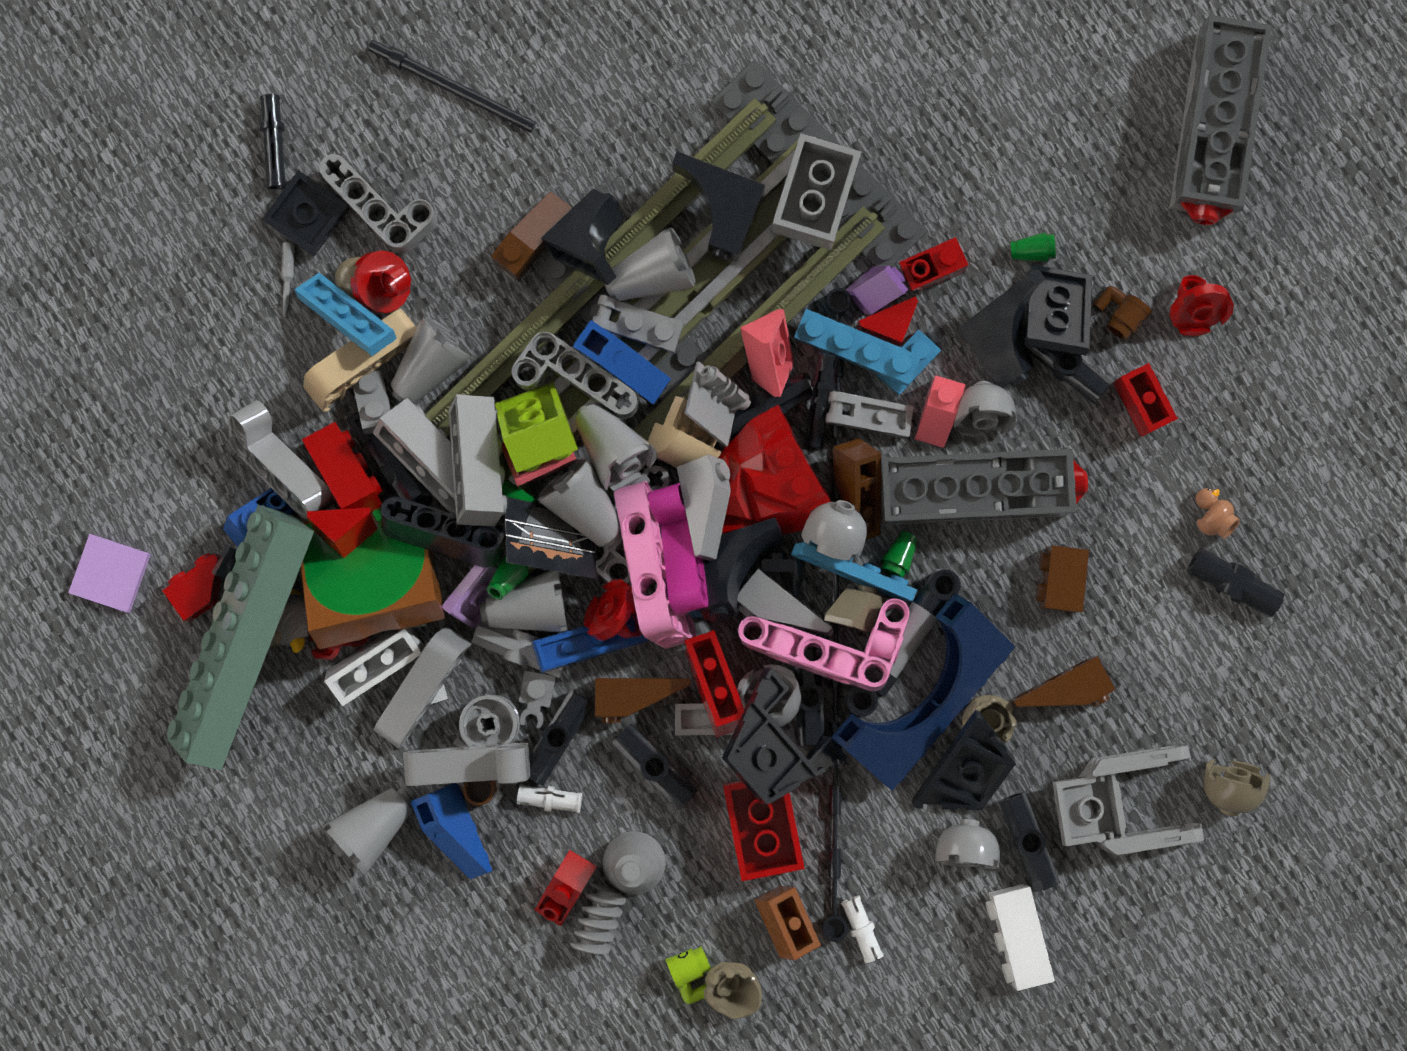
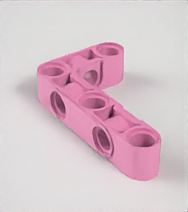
[614,481,697,649]
[738,598,909,691]

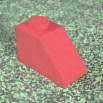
[914,375,966,448]

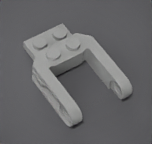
[1052,744,1204,855]

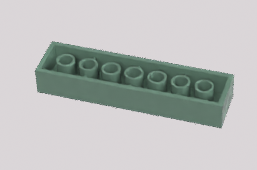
[167,505,314,770]

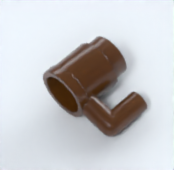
[1092,286,1152,341]
[463,780,498,806]

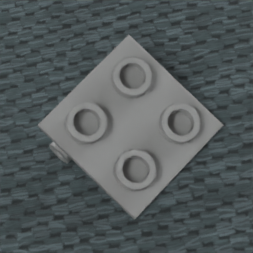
[685,362,751,447]

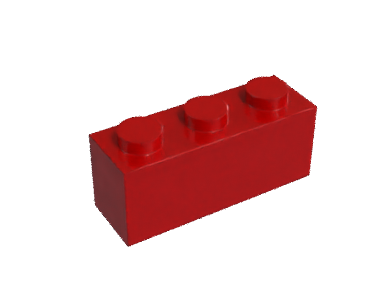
[302,422,383,512]
[684,630,744,738]

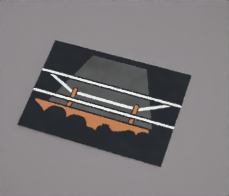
[505,497,597,579]

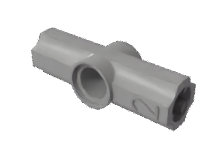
[472,618,564,678]

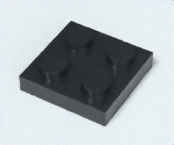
[262,170,350,257]

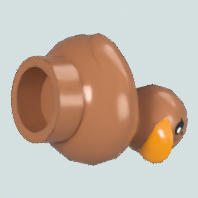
[1195,488,1240,539]

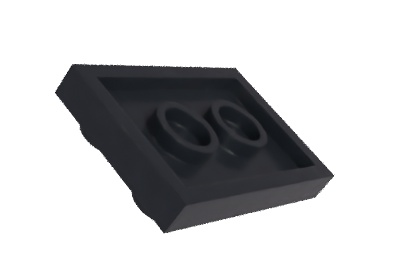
[1024,264,1092,356]

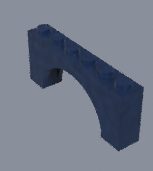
[831,593,1015,791]

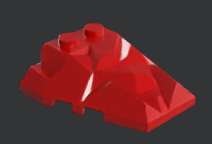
[718,405,832,534]

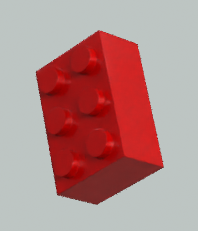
[722,780,805,881]

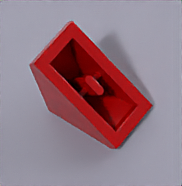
[856,296,918,347]
[307,507,378,558]

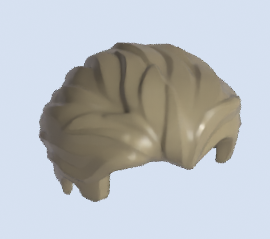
[961,695,1017,744]
[704,962,762,1019]

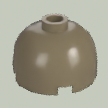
[1204,759,1271,816]

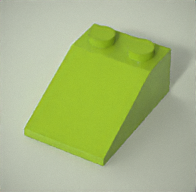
[495,382,578,473]

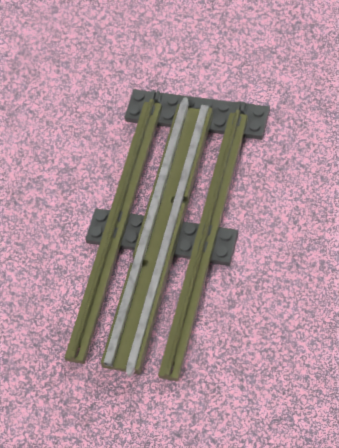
[425,59,928,575]

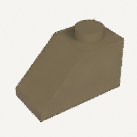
[824,585,887,634]

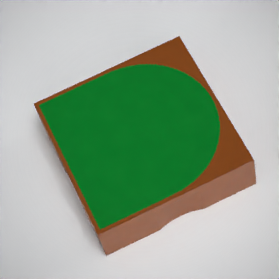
[301,502,445,649]

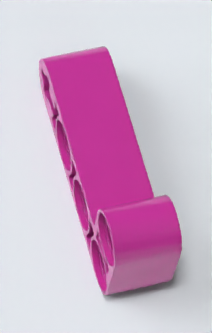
[648,483,708,615]

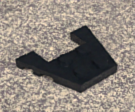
[722,667,847,805]

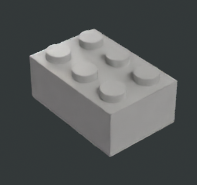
[771,133,861,250]

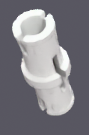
[517,784,582,813]
[841,895,884,963]

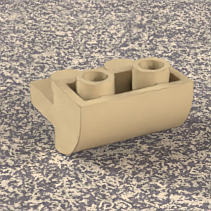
[647,396,721,468]

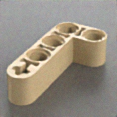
[303,309,417,412]

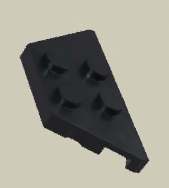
[912,709,1016,810]

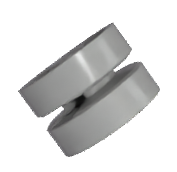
[459,695,521,746]

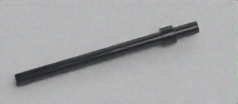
[368,40,537,133]

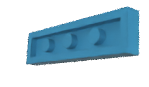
[294,273,397,356]
[794,309,922,387]
[791,540,917,602]

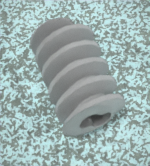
[570,883,627,955]

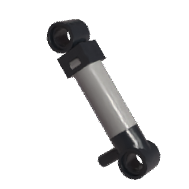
[845,569,961,716]

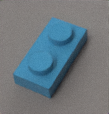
[876,329,941,396]

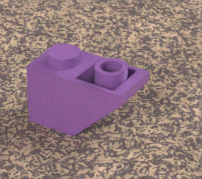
[845,265,908,314]

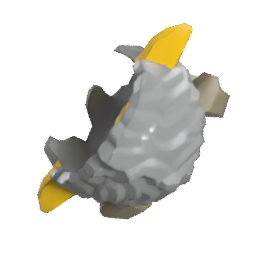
[270,589,308,653]

